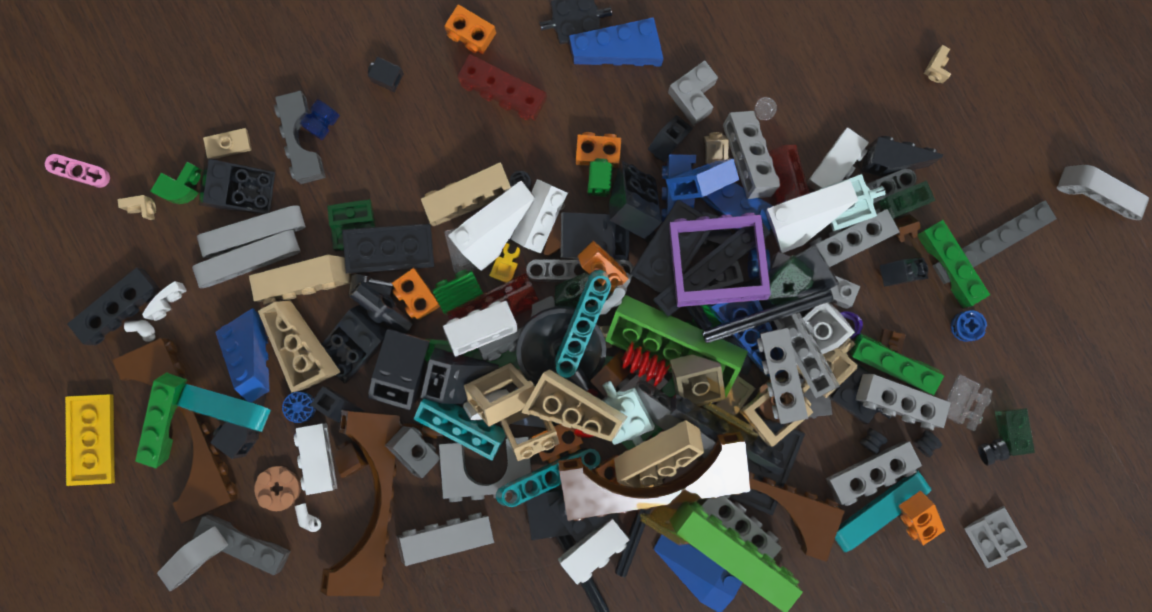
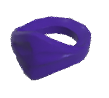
[841,311,863,339]

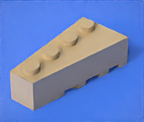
[421,162,511,226]
[249,255,352,305]
[258,300,340,393]
[521,369,628,441]
[614,420,704,488]

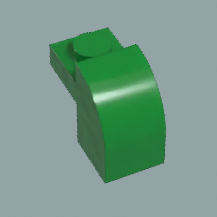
[150,162,202,204]

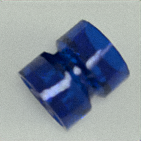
[299,99,340,140]

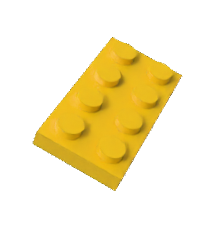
[66,394,115,486]

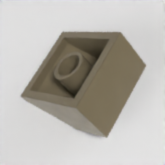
[670,354,726,406]

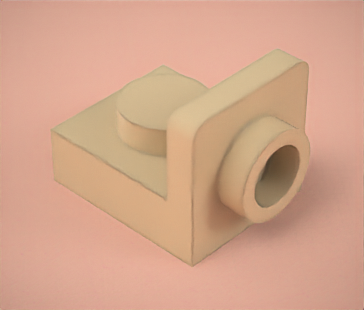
[924,45,951,83]
[704,132,728,165]
[118,195,156,220]

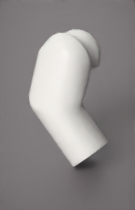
[124,320,155,342]
[295,503,321,532]

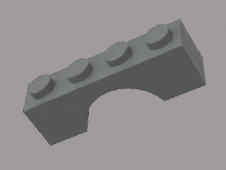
[274,91,326,184]
[477,296,557,361]
[193,514,291,575]

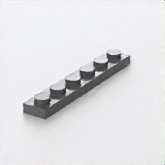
[932,200,1057,284]

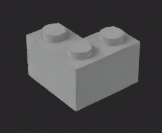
[668,61,718,126]

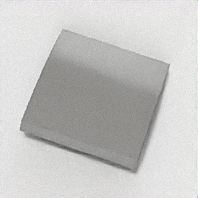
[964,506,1027,568]

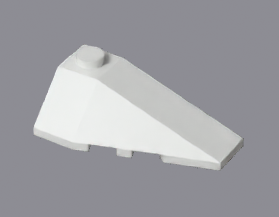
[765,180,858,253]
[448,181,535,271]
[796,302,855,366]

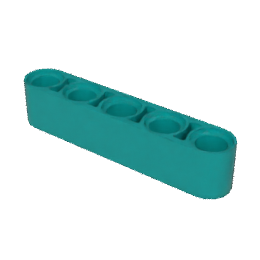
[555,270,611,378]
[177,384,271,432]
[496,449,600,507]
[835,470,932,552]

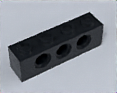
[67,267,161,345]

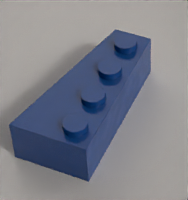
[569,17,663,67]
[661,155,696,222]
[700,183,773,249]
[707,286,785,377]
[215,308,269,403]

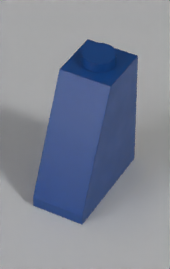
[666,158,739,200]

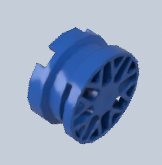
[748,249,770,280]
[951,310,987,342]
[282,392,317,423]

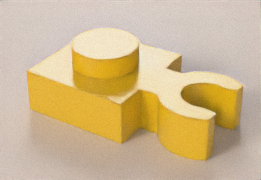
[489,243,520,285]

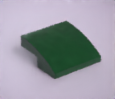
[327,199,376,252]

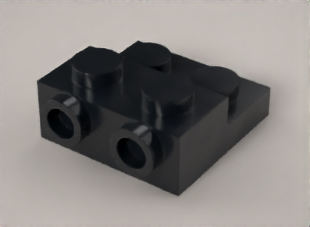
[549,495,613,542]

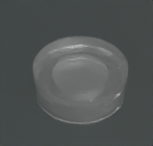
[754,97,777,120]

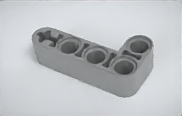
[1057,165,1149,220]
[157,526,229,591]

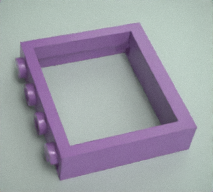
[669,213,771,307]

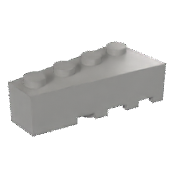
[396,512,494,566]

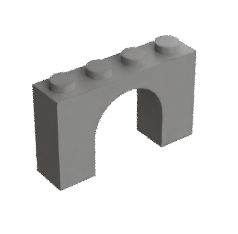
[439,436,532,502]

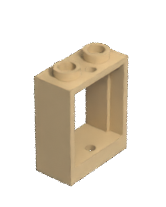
[464,363,535,426]
[739,377,813,447]
[500,409,559,461]

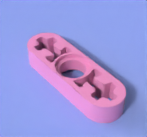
[45,154,110,188]

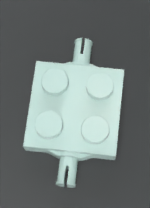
[819,174,885,231]
[602,381,655,446]

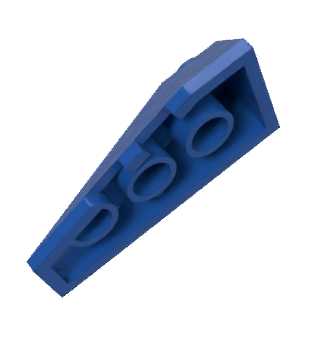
[653,530,743,612]

